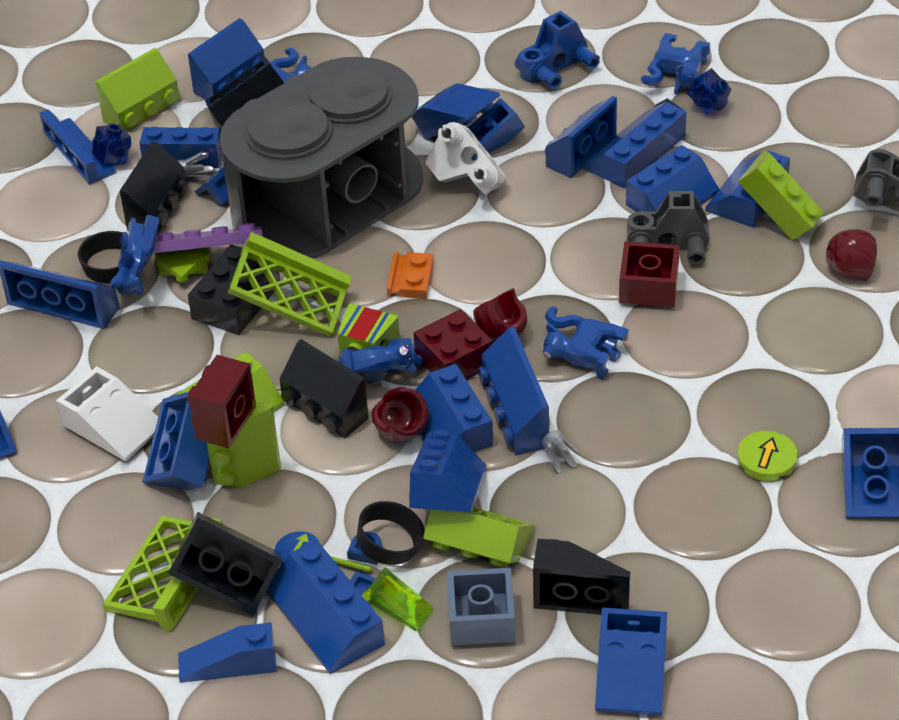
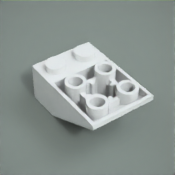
[56,366,158,462]

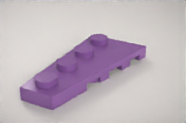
[153,223,263,253]

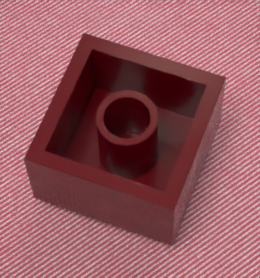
[619,241,680,307]
[413,309,493,379]
[187,355,256,449]

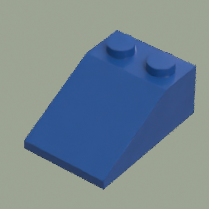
[842,428,899,518]

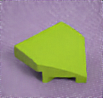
[155,247,211,283]

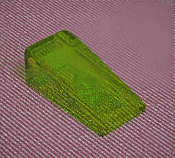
[362,567,434,631]

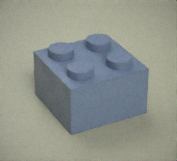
[447,568,516,646]

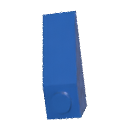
[468,98,525,161]
[178,622,277,683]

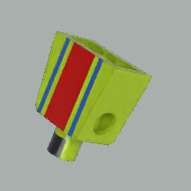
[338,303,400,352]

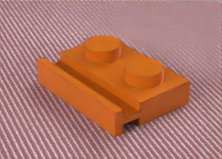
[387,252,434,299]

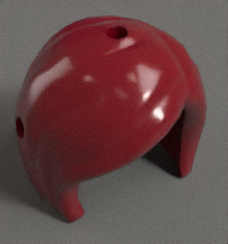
[826,229,877,281]
[473,288,528,342]
[372,387,429,443]

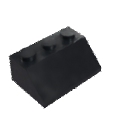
[205,57,284,127]
[120,142,189,235]
[279,339,369,439]
[168,512,283,616]

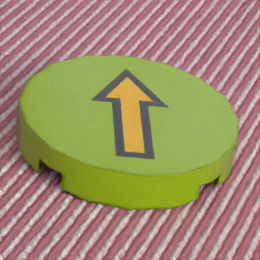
[737,430,798,482]

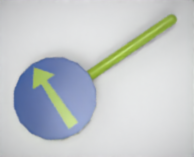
[274,531,372,572]

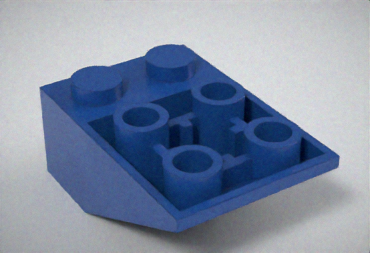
[412,83,500,140]
[595,608,667,715]

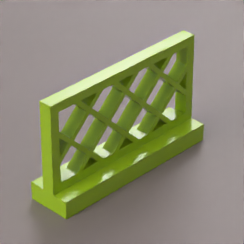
[227,232,353,337]
[102,516,223,631]

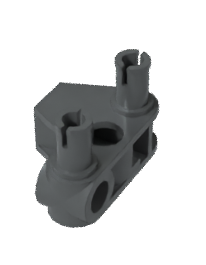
[853,149,899,206]
[627,191,709,265]

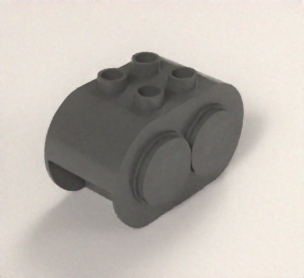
[220,57,423,259]

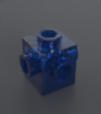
[687,68,731,115]
[92,124,131,166]

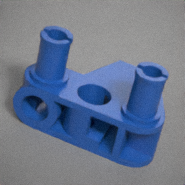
[515,11,600,89]

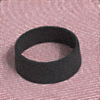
[77,231,128,283]
[356,501,425,565]

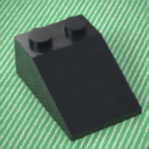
[533,538,630,615]

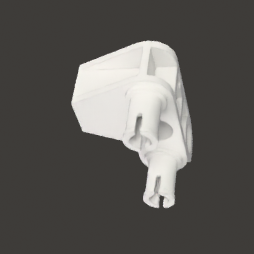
[425,122,507,195]

